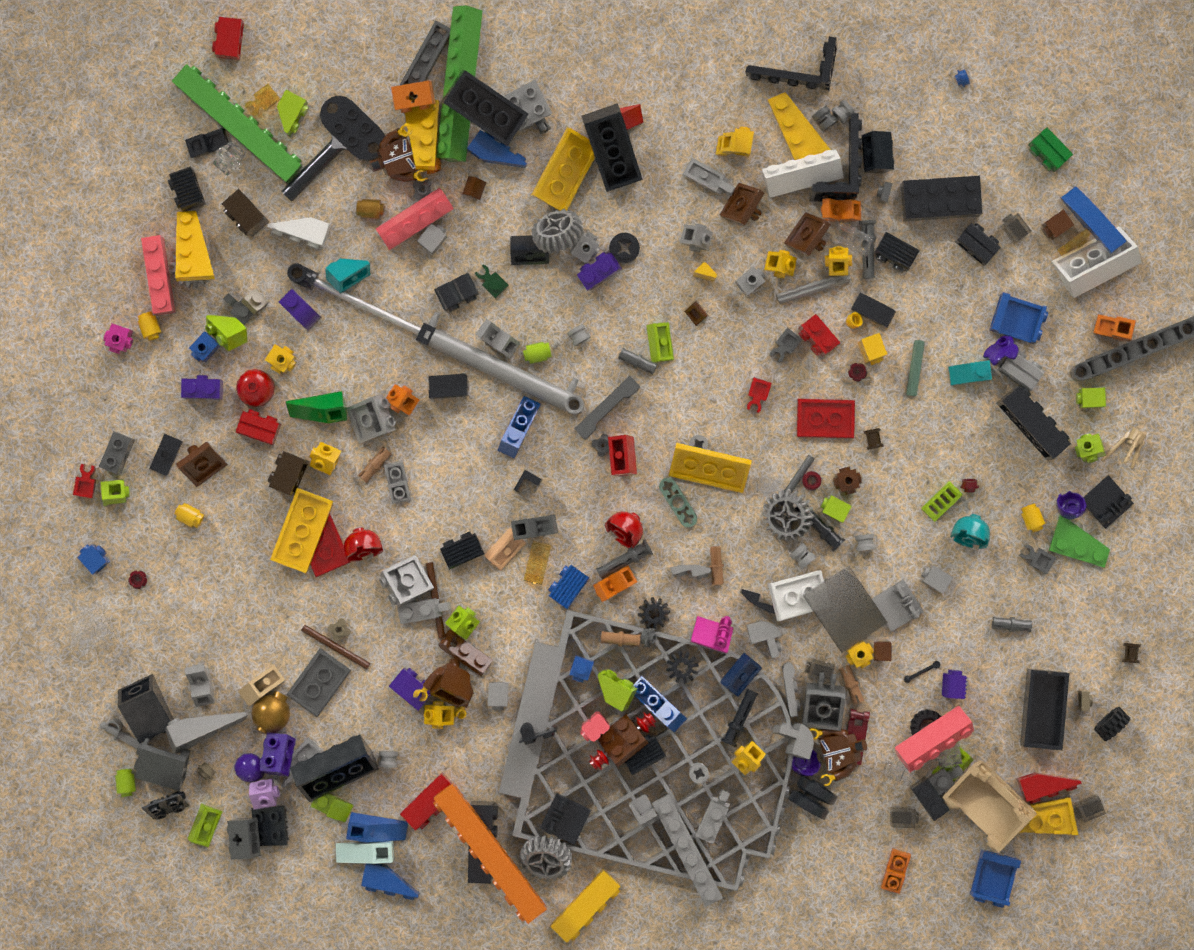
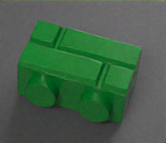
[1028,127,1073,172]

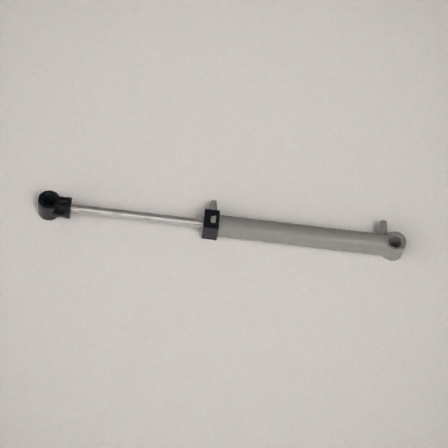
[287,263,584,415]

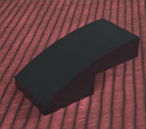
[185,128,230,158]
[851,292,896,328]
[740,589,775,614]

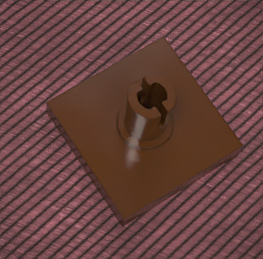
[719,183,765,226]
[784,212,831,256]
[176,442,228,487]

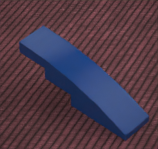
[1061,187,1127,254]

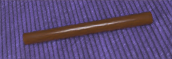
[426,562,446,639]
[301,625,371,670]

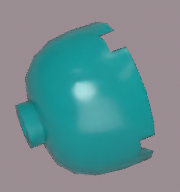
[950,514,991,549]

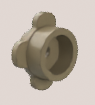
[328,619,351,641]
[197,762,216,780]

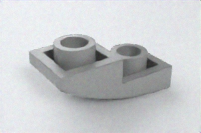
[384,460,411,504]
[670,565,711,580]

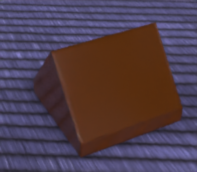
[462,176,486,200]
[684,301,709,326]
[874,641,892,661]

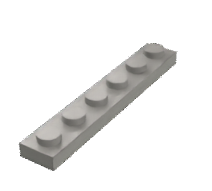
[652,794,723,907]

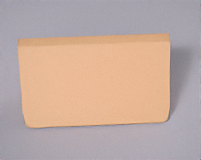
[484,528,527,571]

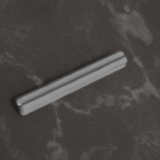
[777,273,851,304]

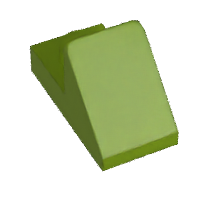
[310,793,354,822]

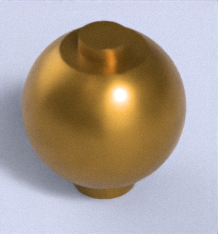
[251,691,290,735]

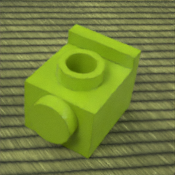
[101,480,130,506]

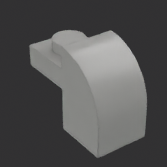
[475,319,520,359]
[746,621,782,658]
[185,664,215,707]
[773,722,814,759]

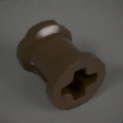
[863,428,884,450]
[1122,643,1141,664]

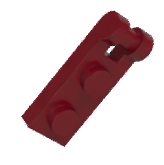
[847,709,870,765]

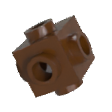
[833,466,862,495]

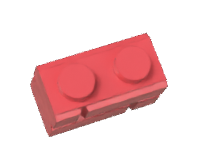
[580,711,610,742]

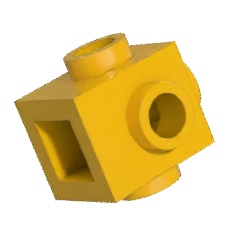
[825,246,852,276]
[764,250,797,279]
[265,344,297,374]
[309,442,341,475]
[845,640,874,669]
[424,701,454,729]
[731,741,766,775]

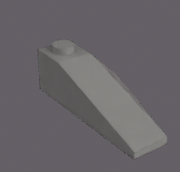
[165,712,247,754]

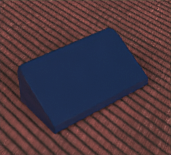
[720,653,763,697]

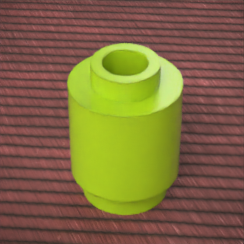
[523,342,552,364]
[115,768,136,797]

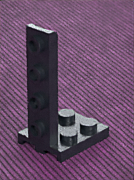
[745,36,837,91]
[809,113,862,202]

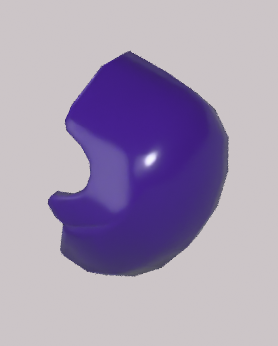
[1056,491,1086,520]
[791,750,821,776]
[234,753,265,783]

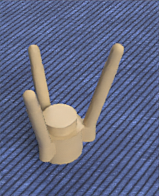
[1101,428,1146,469]

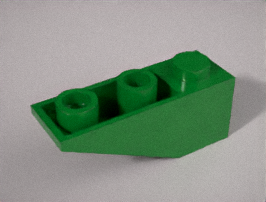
[286,391,347,424]

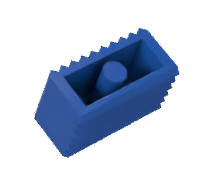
[548,565,590,609]

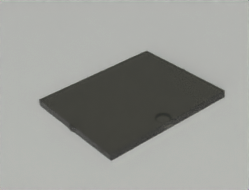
[803,566,888,653]

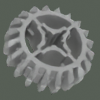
[532,209,584,254]
[762,489,814,541]
[520,835,572,881]

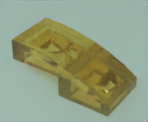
[523,541,552,585]

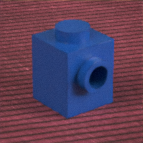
[189,331,220,362]
[77,544,110,575]
[569,655,594,683]

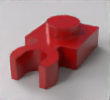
[747,377,772,413]
[73,464,96,498]

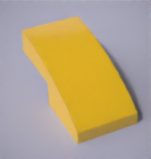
[715,132,737,156]

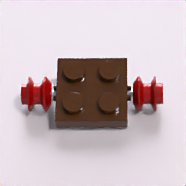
[589,712,657,771]

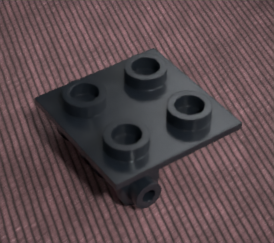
[1083,475,1134,529]
[519,722,558,745]
[141,791,189,820]
[540,793,591,845]
[251,805,289,846]

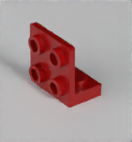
[798,314,840,358]

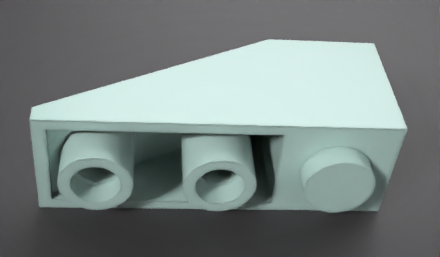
[336,841,394,864]

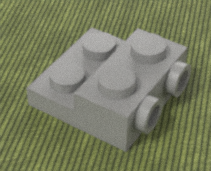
[346,394,396,444]
[379,555,434,608]

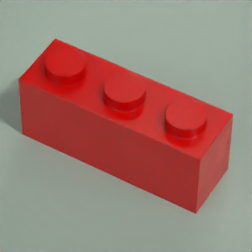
[400,772,453,831]

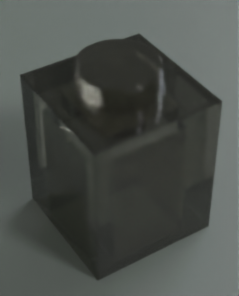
[1000,213,1032,244]
[804,658,835,683]
[1073,794,1106,822]
[890,806,919,828]

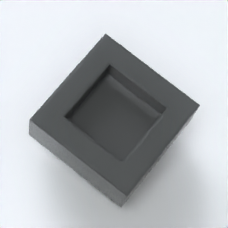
[876,182,893,204]

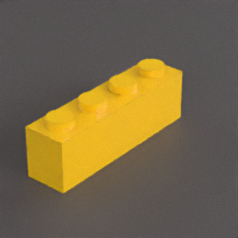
[550,868,620,943]

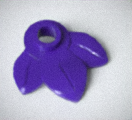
[983,335,1019,366]

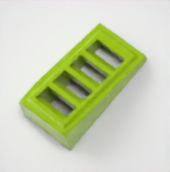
[921,481,963,522]

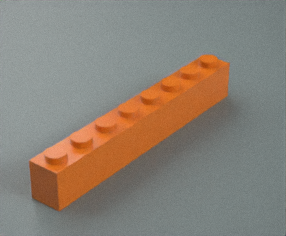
[433,782,547,924]

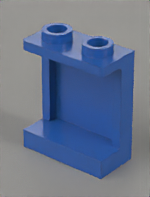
[989,292,1048,344]
[970,849,1021,908]

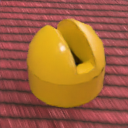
[846,312,863,329]

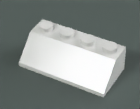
[1052,226,1142,298]

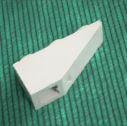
[267,217,331,249]

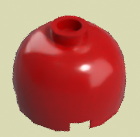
[236,369,275,407]
[604,511,643,548]
[344,527,383,562]

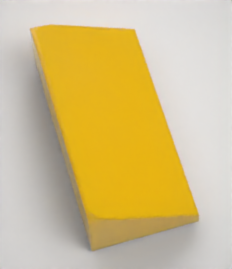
[693,262,717,282]

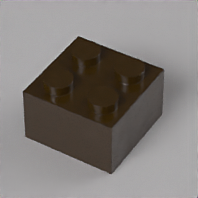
[222,188,269,237]
[268,451,309,496]

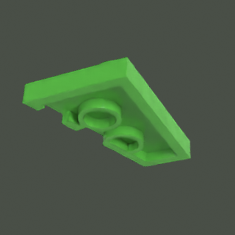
[1049,514,1110,568]

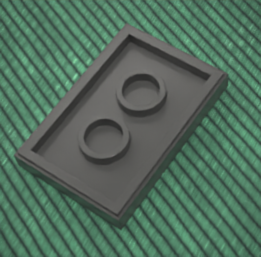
[286,648,351,717]

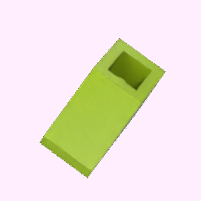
[277,89,309,136]
[205,315,248,352]
[598,669,638,712]

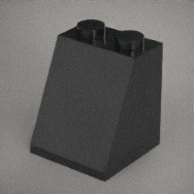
[118,674,174,743]

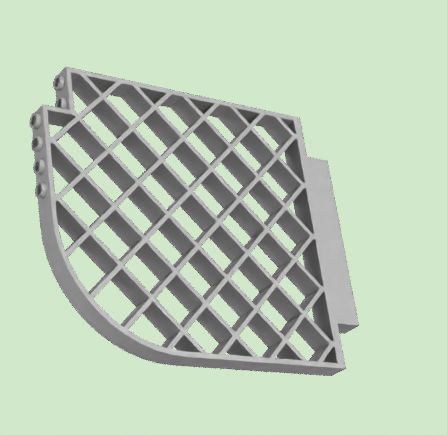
[499,610,793,891]

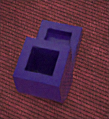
[279,289,321,331]

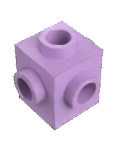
[249,779,280,810]

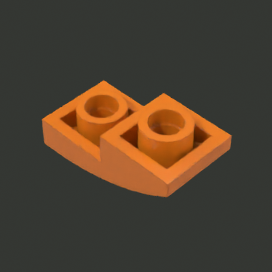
[881,848,911,894]

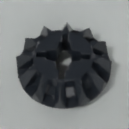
[609,233,640,263]

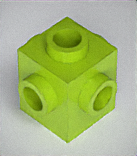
[1075,433,1106,463]
[445,605,480,640]

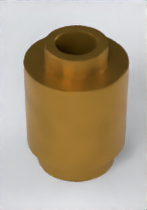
[356,199,385,219]

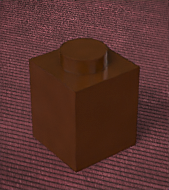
[1042,209,1074,240]

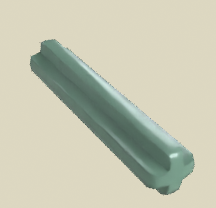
[906,340,925,397]

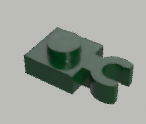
[475,264,509,299]

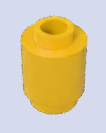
[137,311,162,341]
[174,503,204,528]
[1021,503,1046,533]

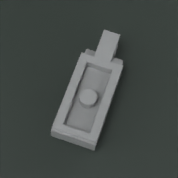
[683,158,735,196]
[398,598,451,624]
[695,789,730,844]

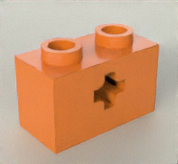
[391,80,436,113]

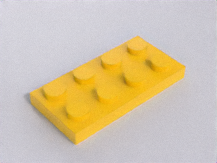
[531,127,595,211]
[668,443,752,493]
[270,488,334,573]

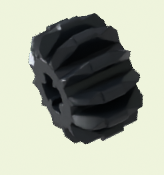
[638,597,670,630]
[666,651,699,684]

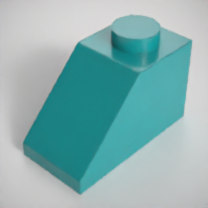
[325,258,371,294]
[948,360,992,385]

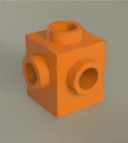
[386,384,420,416]

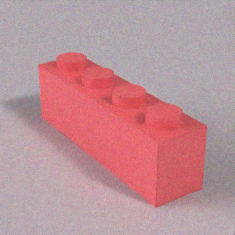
[376,187,454,250]
[141,235,176,316]
[895,706,974,773]

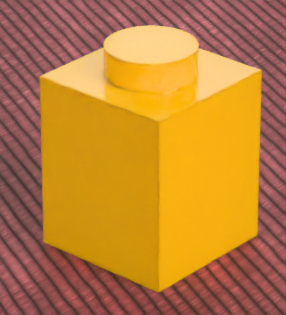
[733,126,754,157]

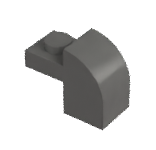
[511,514,558,540]

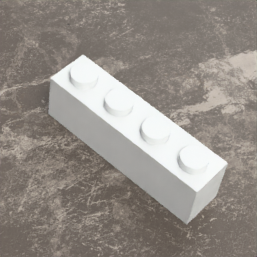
[762,150,844,198]

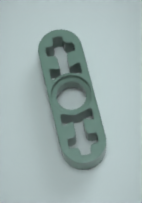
[659,478,697,527]

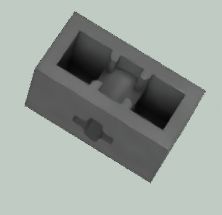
[99,431,135,475]
[227,817,261,860]

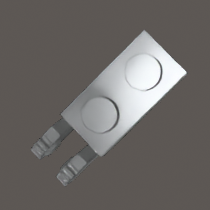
[782,662,800,717]
[273,737,322,788]

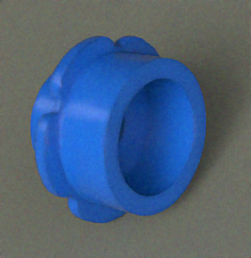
[955,69,970,87]

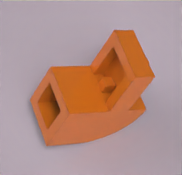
[821,198,861,222]
[1093,314,1136,342]
[593,566,637,602]

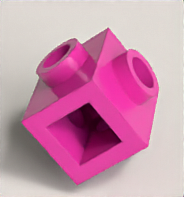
[103,323,133,354]

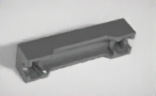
[400,20,451,98]
[574,376,640,440]

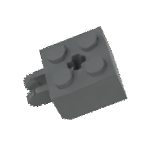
[802,672,846,731]

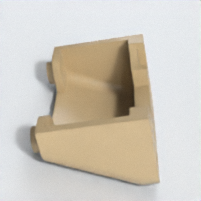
[942,760,1036,852]

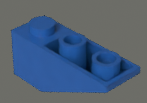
[467,130,527,168]
[497,396,541,459]
[633,676,687,733]
[346,812,408,842]
[361,863,420,900]

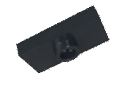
[149,433,183,476]

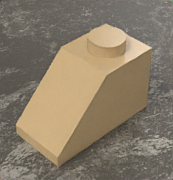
[238,665,285,707]

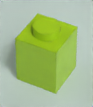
[1076,387,1106,408]
[820,495,852,523]

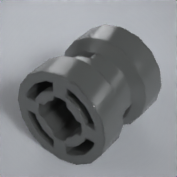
[812,105,838,132]

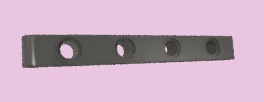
[1070,316,1194,382]

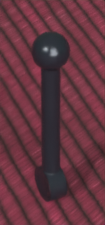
[904,661,941,683]

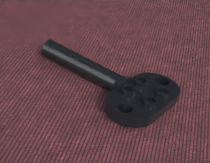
[281,96,385,202]

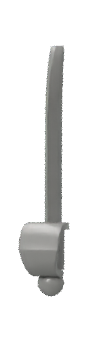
[100,718,143,749]

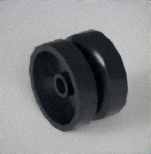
[788,775,838,820]

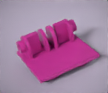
[690,616,734,653]

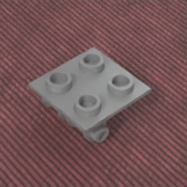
[504,80,552,131]
[871,579,924,632]

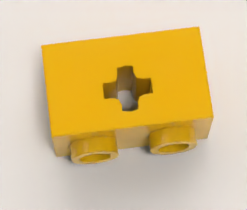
[857,333,887,365]

